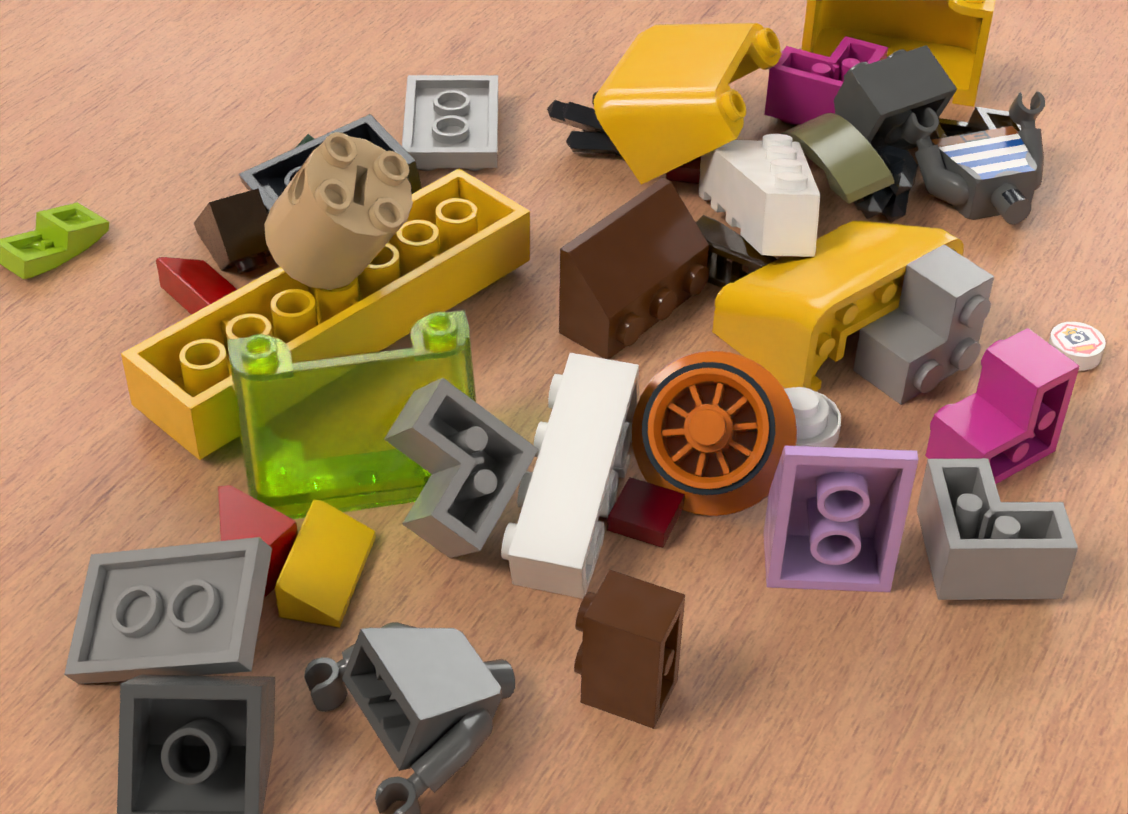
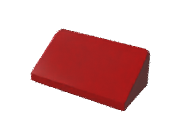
[156,257,237,315]

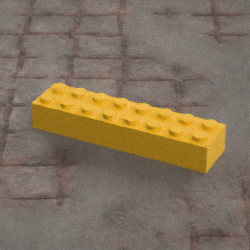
[121,168,530,460]

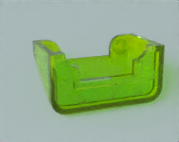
[227,310,477,519]

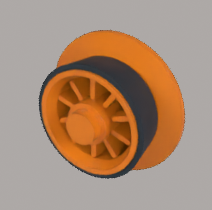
[632,351,797,516]

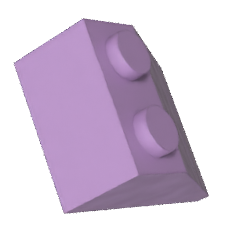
[763,446,918,592]

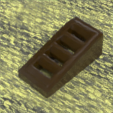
[696,215,777,288]

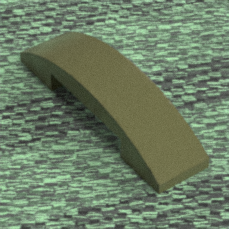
[781,113,894,204]

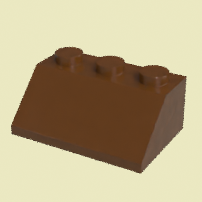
[559,178,709,359]

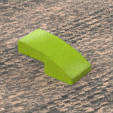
[0,202,109,280]

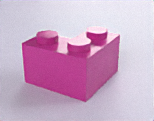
[764,36,888,125]
[925,328,1080,484]

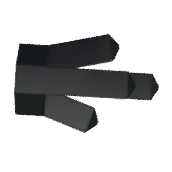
[547,91,621,156]
[853,145,918,223]

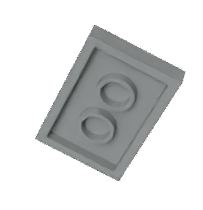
[402,75,498,171]
[64,537,272,684]

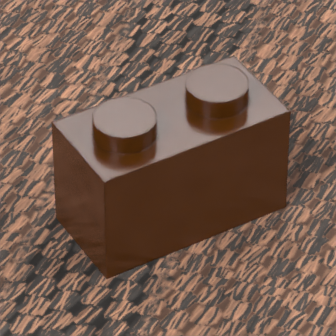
[574,570,685,729]

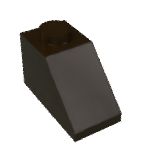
[194,188,271,274]

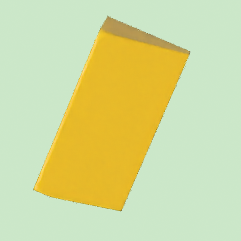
[275,499,376,628]

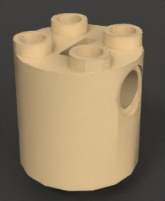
[264,132,413,290]

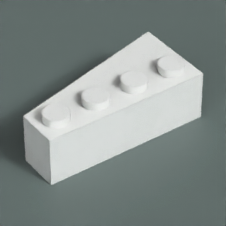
[699,134,820,257]
[501,353,640,599]

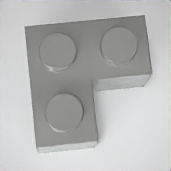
[853,244,994,405]
[384,378,539,558]
[917,458,1078,600]

